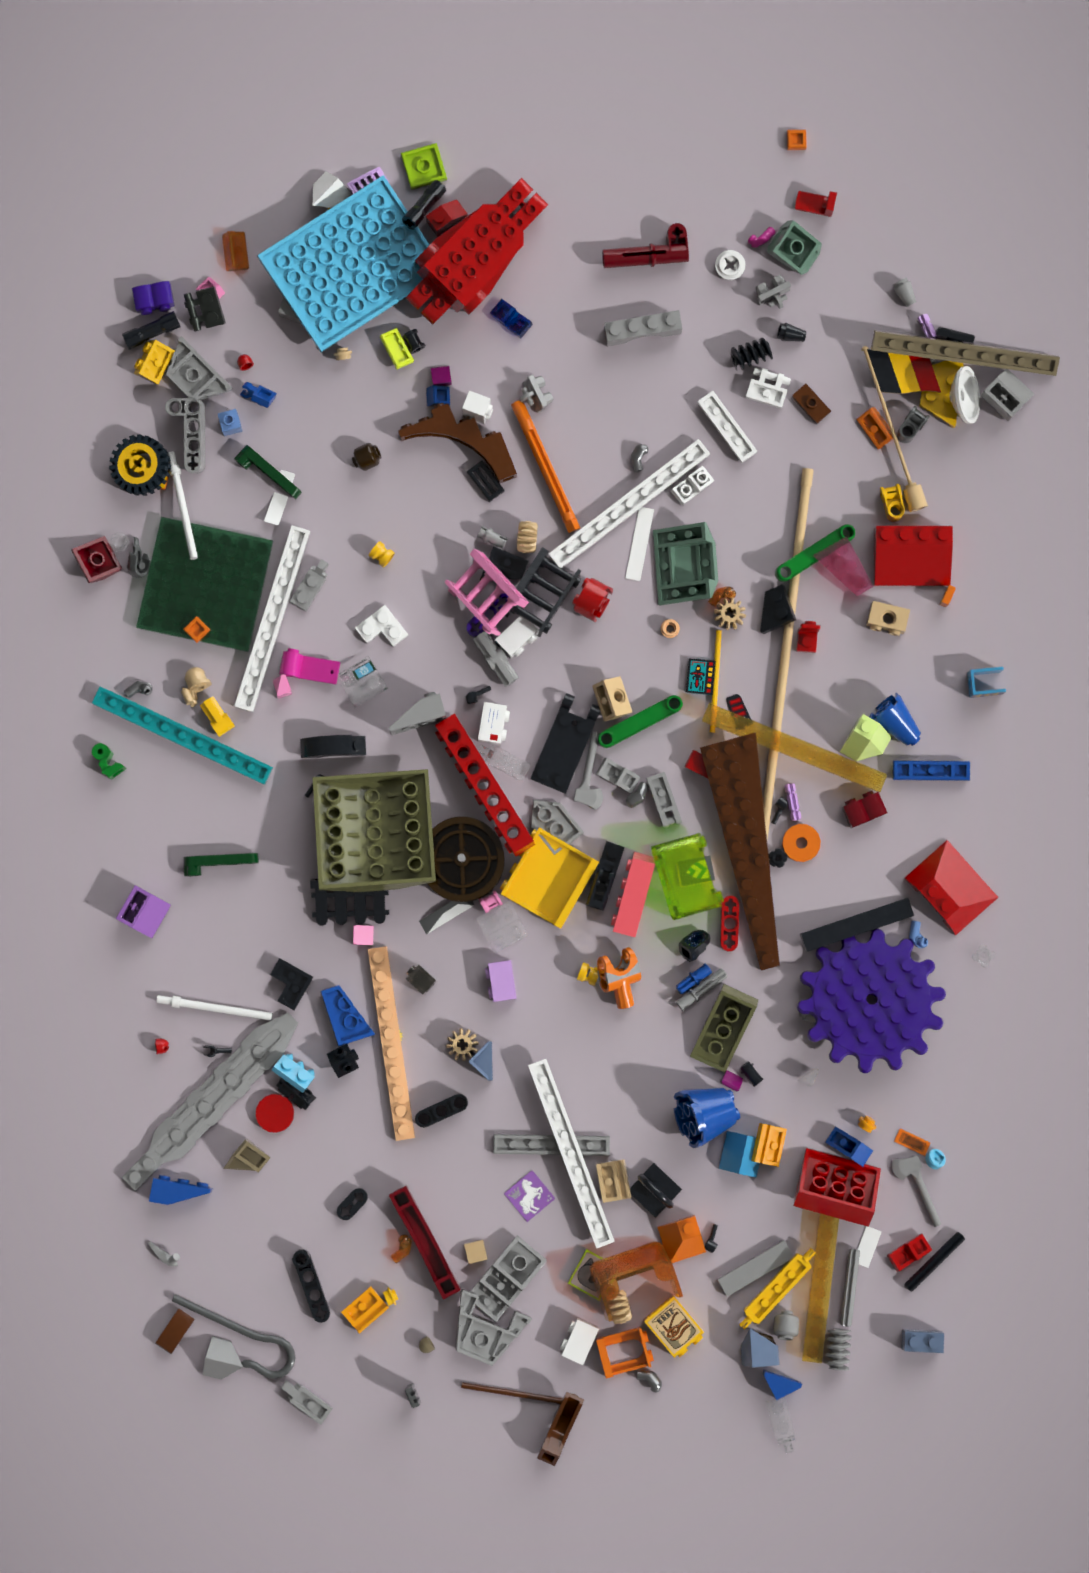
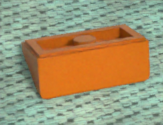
[856,407,893,450]

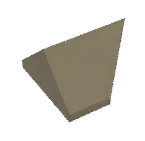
[223,1139,271,1173]

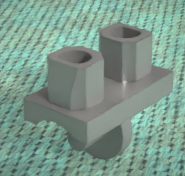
[756,275,791,309]
[520,375,554,413]

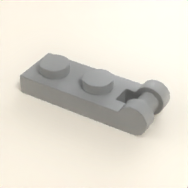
[646,772,682,829]

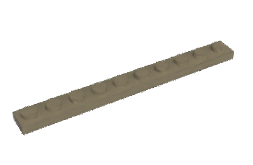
[871,330,1060,376]

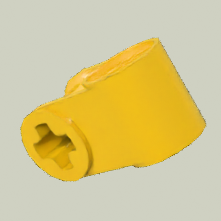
[880,483,905,522]

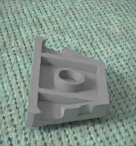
[166,336,232,400]

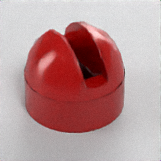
[237,354,254,371]
[155,1038,169,1054]

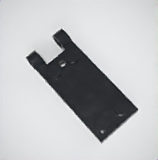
[530,693,600,794]

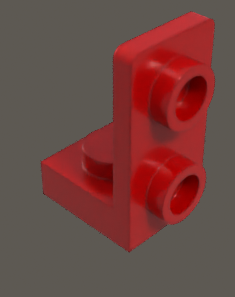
[795,191,837,217]
[796,621,821,653]

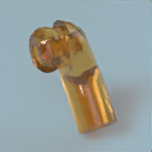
[391,1234,412,1263]

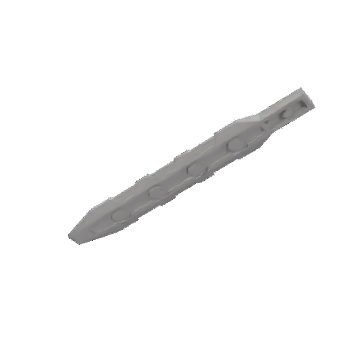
[122,1013,298,1191]

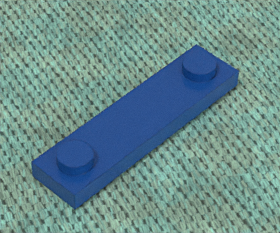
[893,761,970,781]

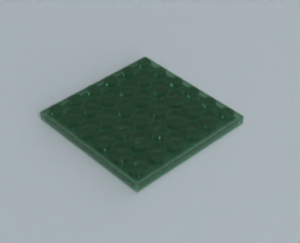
[136,517,274,652]

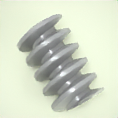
[825,1329,852,1371]

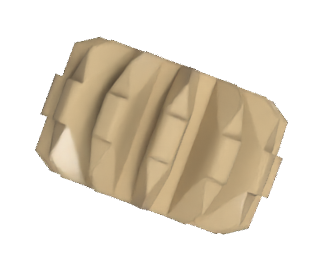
[517,521,538,553]
[714,598,746,630]
[446,1028,479,1061]
[607,1290,632,1324]

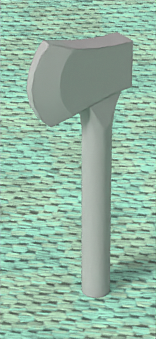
[574,732,603,810]
[892,1155,941,1227]

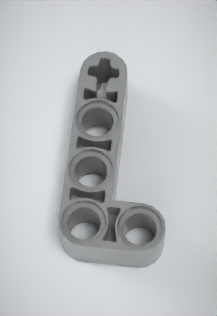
[165,398,205,474]

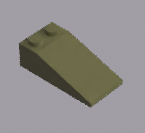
[690,984,758,1073]

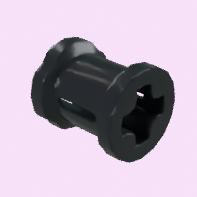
[402,329,426,354]

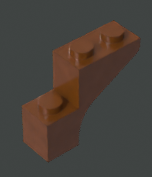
[537,1392,584,1466]

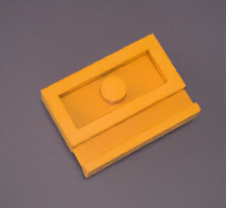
[751,1123,787,1167]
[341,1286,389,1334]

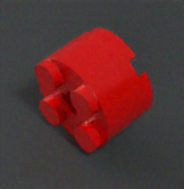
[572,578,613,622]

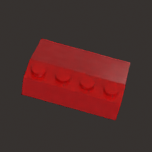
[874,526,953,586]
[793,1148,881,1227]

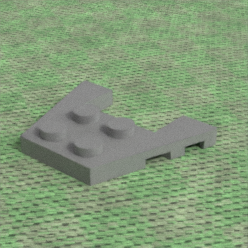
[456,1289,532,1366]

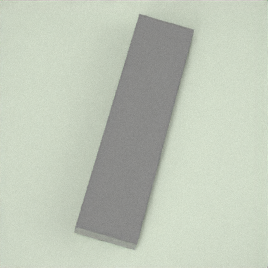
[717,1240,793,1297]

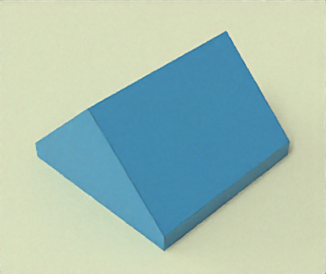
[719,1131,760,1177]

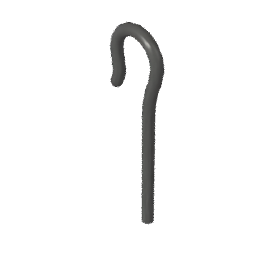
[172,1294,296,1379]

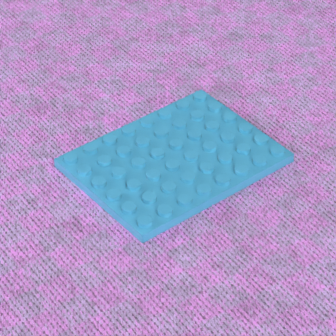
[257,175,430,352]

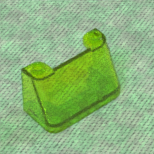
[651,833,724,920]

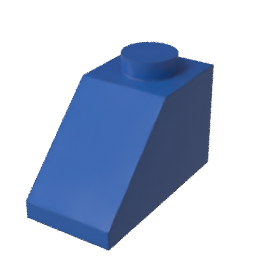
[825,1126,873,1167]

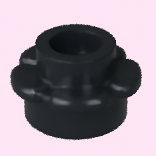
[769,849,787,868]

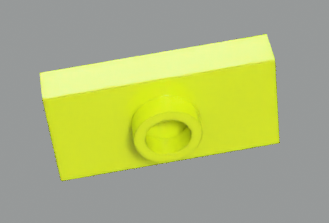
[379,328,414,370]

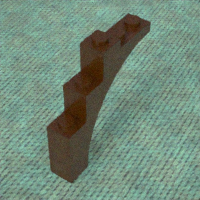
[398,403,517,484]

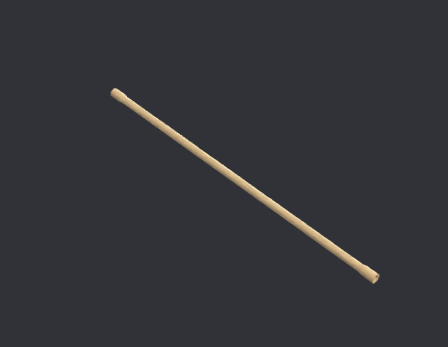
[763,468,814,841]

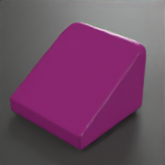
[431,366,452,386]
[721,1070,743,1092]

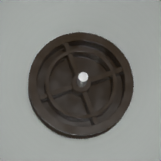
[427,817,505,902]

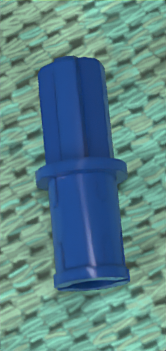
[676,963,712,994]

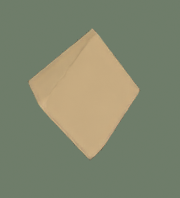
[464,1240,488,1264]

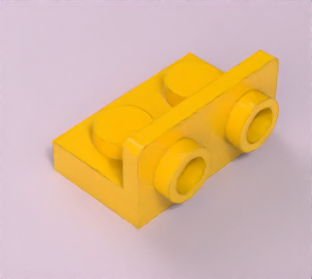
[134,340,175,384]

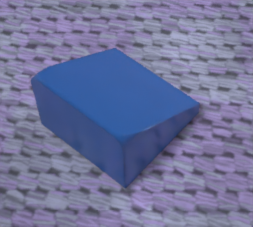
[426,385,450,407]

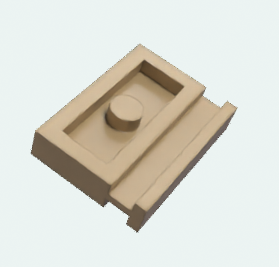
[596,1159,632,1203]

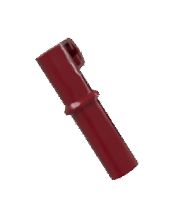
[602,223,689,268]

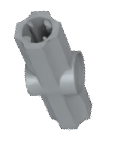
[473,631,519,687]

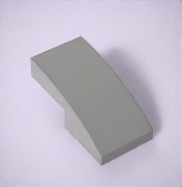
[596,758,641,794]

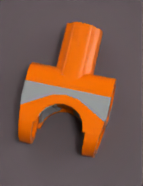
[597,947,641,1009]

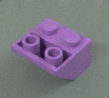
[116,885,171,938]

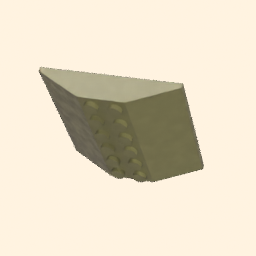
[313,769,436,892]

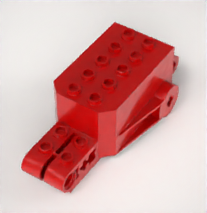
[406,177,548,325]

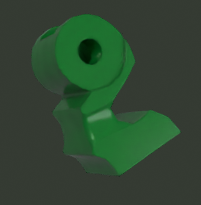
[92,743,127,780]

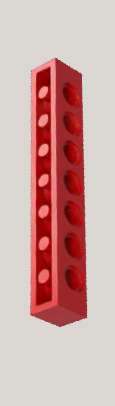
[435,713,535,857]

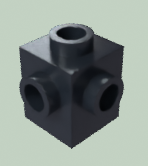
[327,1044,359,1078]

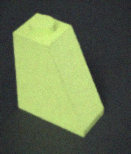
[840,714,892,761]

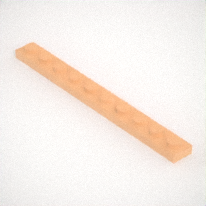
[368,946,415,1141]

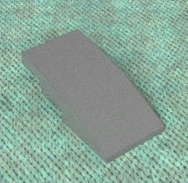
[470,1235,547,1322]

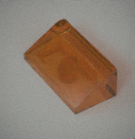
[222,231,249,271]

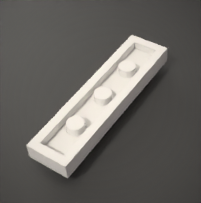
[697,391,757,463]

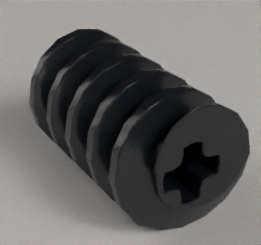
[731,337,773,371]

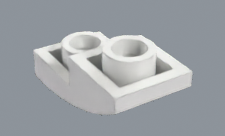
[671,466,714,506]

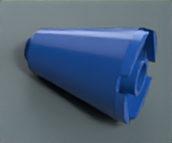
[869,693,921,746]

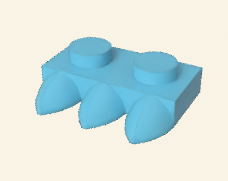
[272,1054,315,1093]

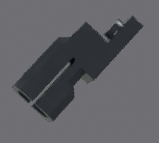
[586,841,625,911]

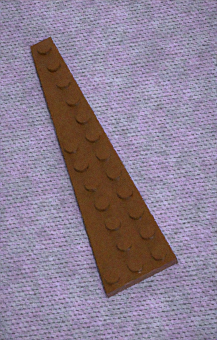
[700,732,780,970]

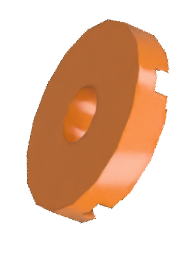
[782,824,821,862]

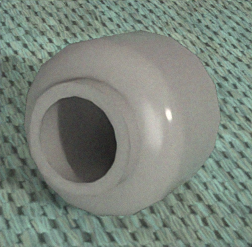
[773,1311,799,1341]

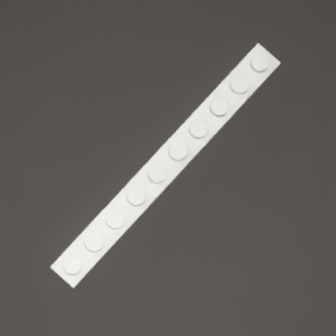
[548,439,710,568]
[234,525,310,712]
[528,1059,615,1249]

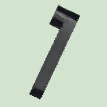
[292,1249,331,1323]

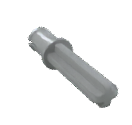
[675,969,727,1011]

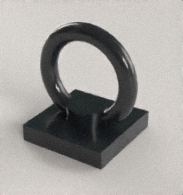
[630,1163,682,1218]

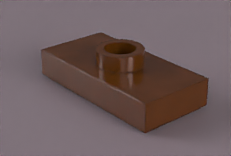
[792,383,831,424]

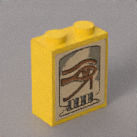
[644,1295,704,1358]

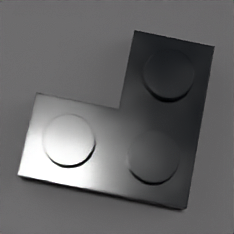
[270,958,313,1011]

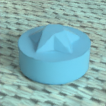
[925,1149,946,1169]

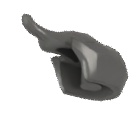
[127,537,151,578]

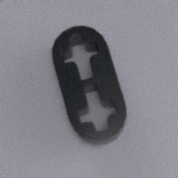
[337,1188,368,1220]

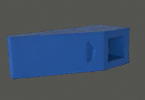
[149,1175,213,1205]

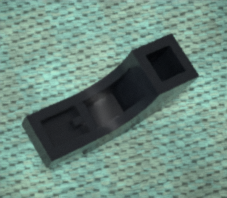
[300,735,366,758]

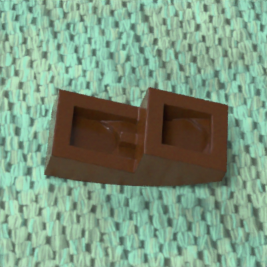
[155,1309,195,1354]

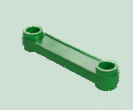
[775,524,855,582]
[598,695,683,748]

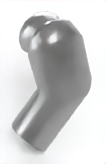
[124,681,152,698]

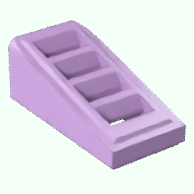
[347,167,389,195]

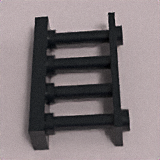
[505,547,582,637]

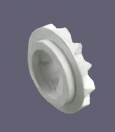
[715,250,745,281]

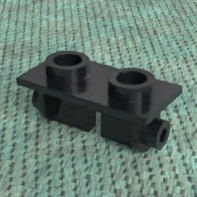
[276,1078,316,1110]

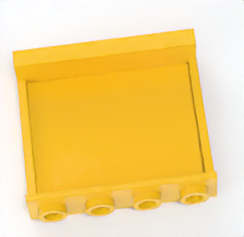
[500,827,599,929]

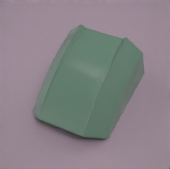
[767,220,822,275]

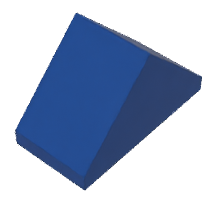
[763,1370,802,1400]

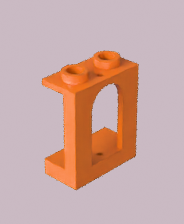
[596,1327,654,1379]

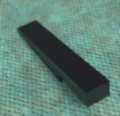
[800,898,914,952]

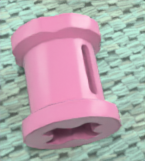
[478,890,503,914]

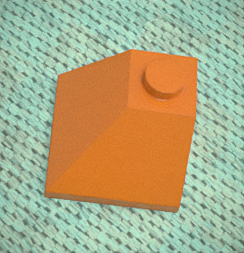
[657,1215,706,1264]

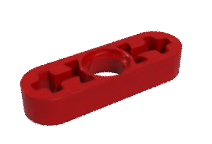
[720,896,739,952]

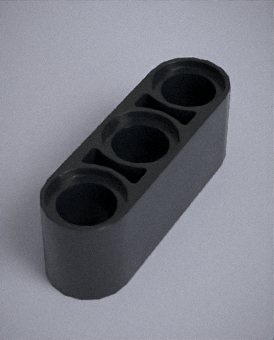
[415,1094,468,1128]

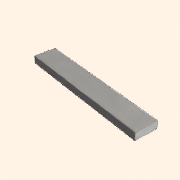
[493,1134,610,1156]

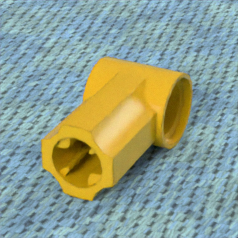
[200,697,235,737]

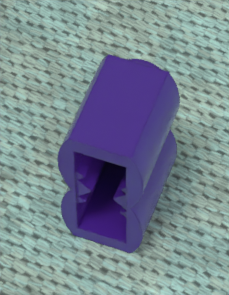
[132,281,175,315]

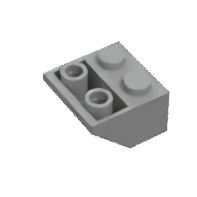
[981,369,1034,421]

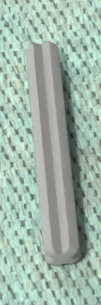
[840,1249,860,1327]

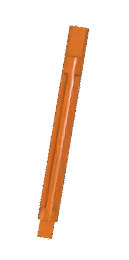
[511,400,580,533]

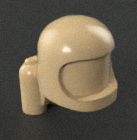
[181,667,212,707]

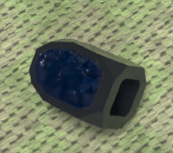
[679,930,710,962]

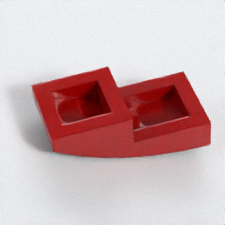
[887,1234,932,1272]

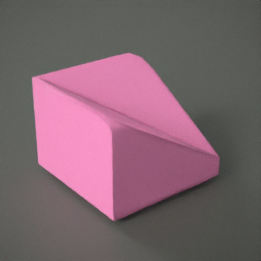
[273,674,292,699]

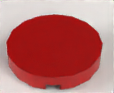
[256,1094,294,1133]

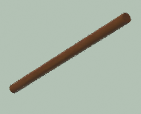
[461,1382,563,1404]

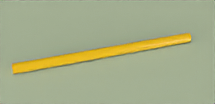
[710,630,722,733]

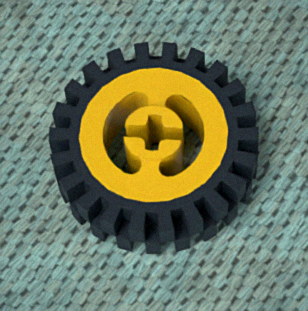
[109,435,171,496]

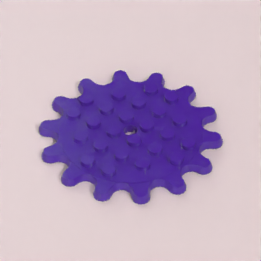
[797,929,946,1073]

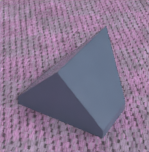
[468,1042,493,1081]
[741,1328,779,1368]

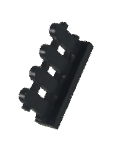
[310,879,389,926]

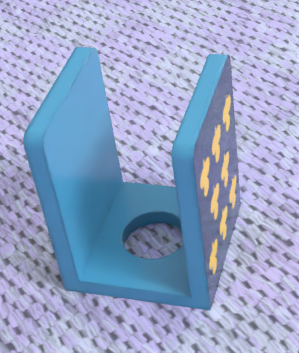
[967,667,1006,698]

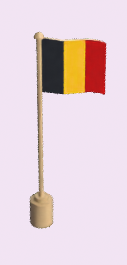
[862,346,941,512]

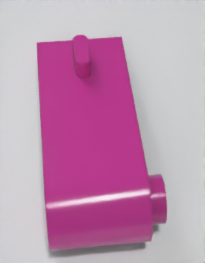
[279,648,341,685]

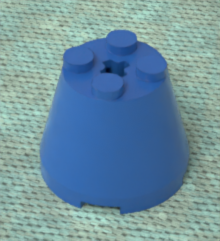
[673,1088,740,1148]

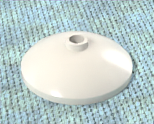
[950,366,980,424]

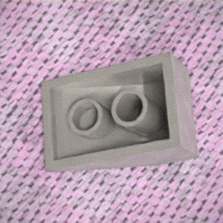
[389,692,446,735]

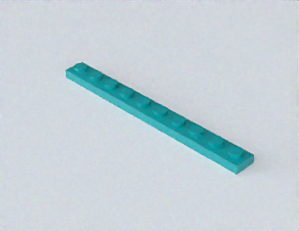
[92,686,273,785]

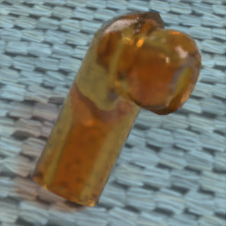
[708,586,736,607]

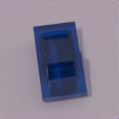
[490,299,533,338]

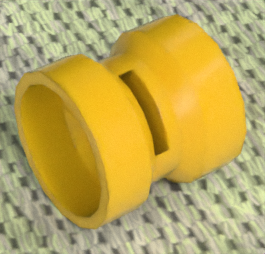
[368,541,395,568]
[577,962,598,986]

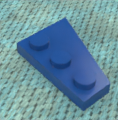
[320,985,375,1047]

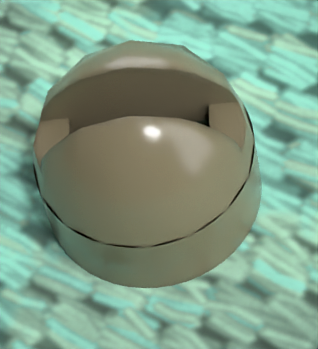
[419,1336,435,1353]

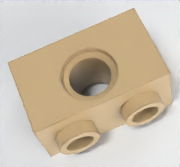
[866,601,910,636]
[592,676,632,722]

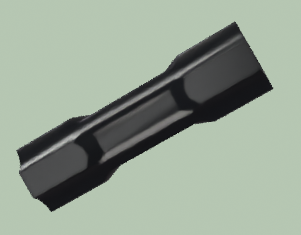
[402,180,446,230]
[122,311,181,350]

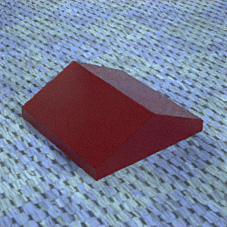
[71,536,122,583]

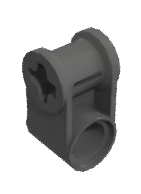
[897,406,930,443]

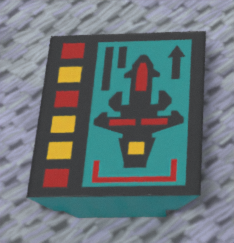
[686,658,716,695]

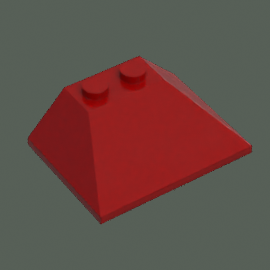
[904,840,998,935]

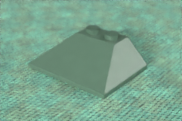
[653,522,718,606]

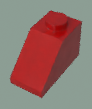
[426,199,468,237]

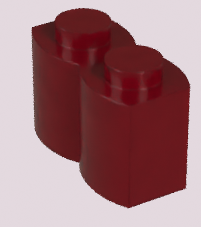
[842,790,888,829]

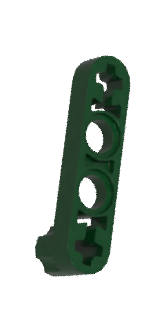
[234,445,302,500]
[183,853,259,877]

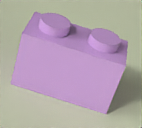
[485,960,517,1002]

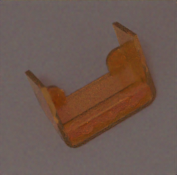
[590,1242,683,1322]

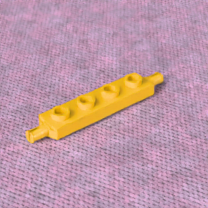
[739,1247,816,1330]

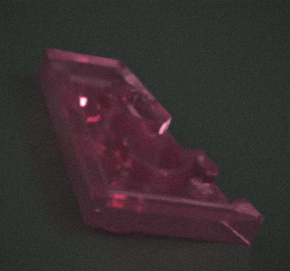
[813,537,873,596]

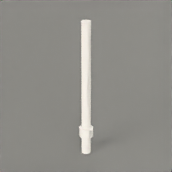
[167,451,198,560]
[157,995,273,1020]

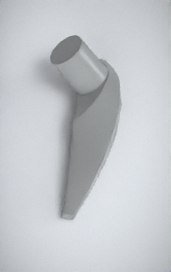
[148,1241,180,1266]

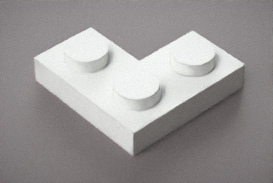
[355,605,409,647]

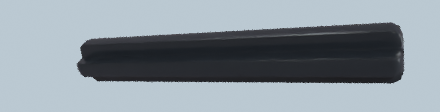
[905,1232,965,1292]

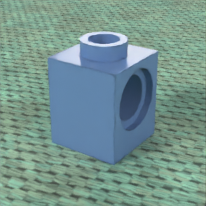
[218,409,243,436]

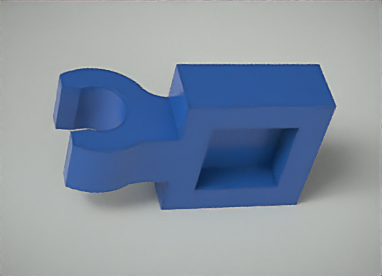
[240,382,277,408]

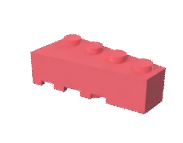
[611,852,656,937]

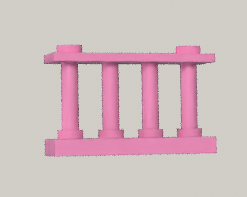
[445,548,529,636]

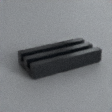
[467,461,505,503]

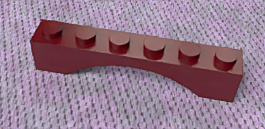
[389,1185,461,1300]

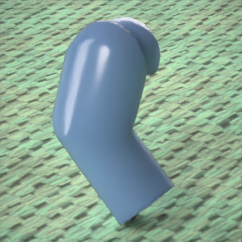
[909,921,928,948]

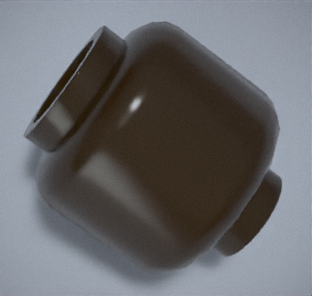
[352,443,382,471]

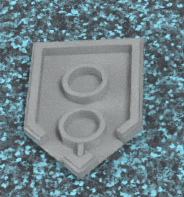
[530,800,584,855]

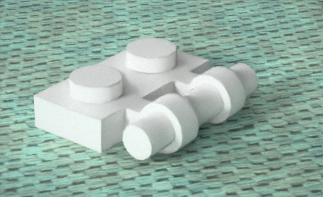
[746,368,791,409]

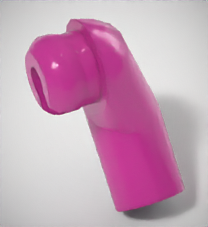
[748,227,776,248]

